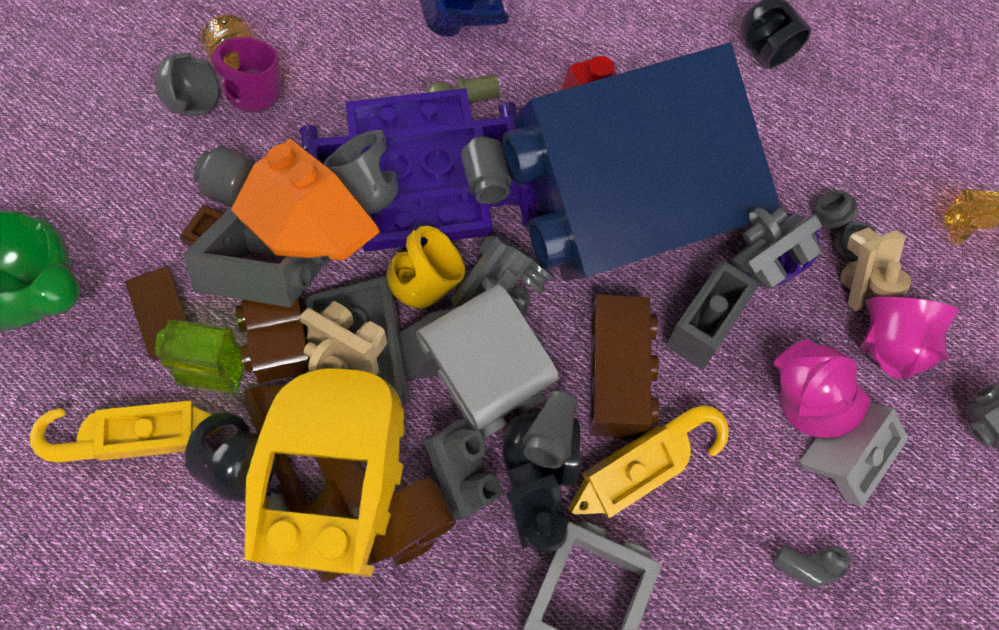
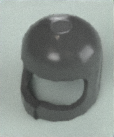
[323,130,399,215]

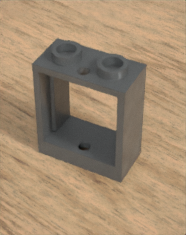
[183,208,330,307]

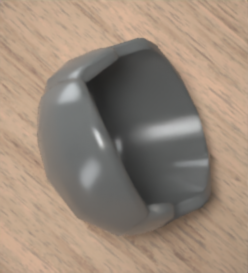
[155,53,219,116]

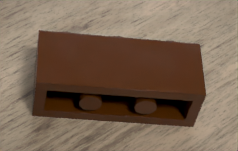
[590,294,659,439]

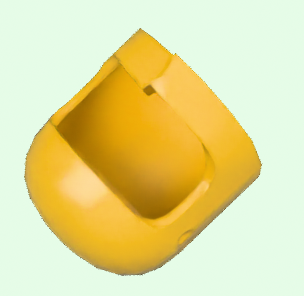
[386,225,465,309]

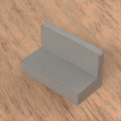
[800,403,908,507]

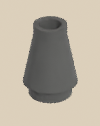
[523,391,577,468]

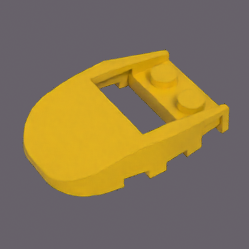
[244,368,404,577]

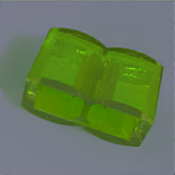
[155,319,245,395]

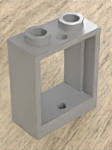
[523,522,662,630]

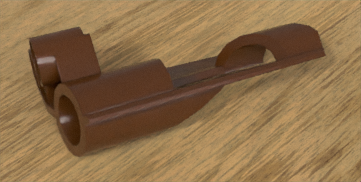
[243,383,457,583]

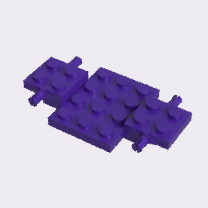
[300,88,539,252]

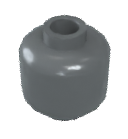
[194,146,256,207]

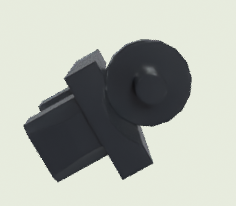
[506,462,568,553]

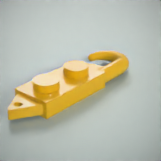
[29,400,224,463]
[568,405,729,518]

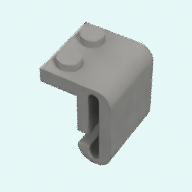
[416,284,559,439]

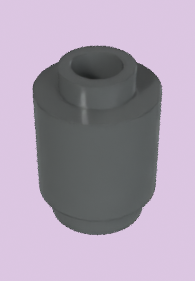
[461,136,512,204]

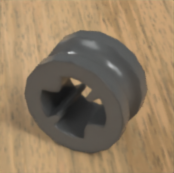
[520,252,555,294]

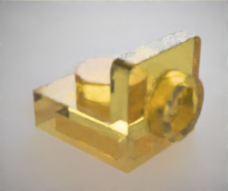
[944,189,999,245]

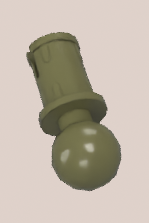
[426,73,501,104]

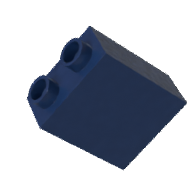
[502,42,781,281]

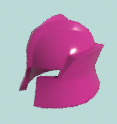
[860,297,959,380]
[773,339,871,438]

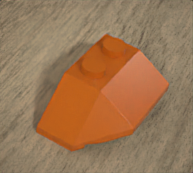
[231,138,380,260]

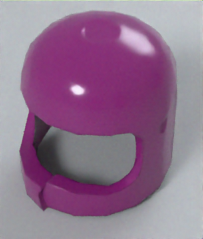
[211,37,281,113]

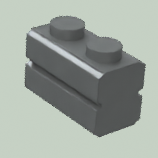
[666,261,760,369]

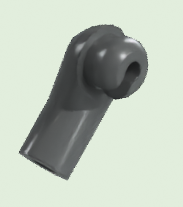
[772,544,850,588]

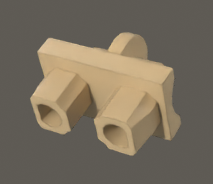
[840,228,911,312]
[299,301,387,375]

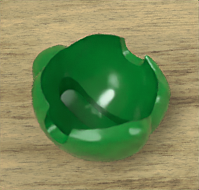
[0,210,80,332]

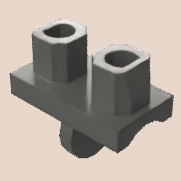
[731,207,822,288]
[451,236,533,308]
[423,419,503,520]

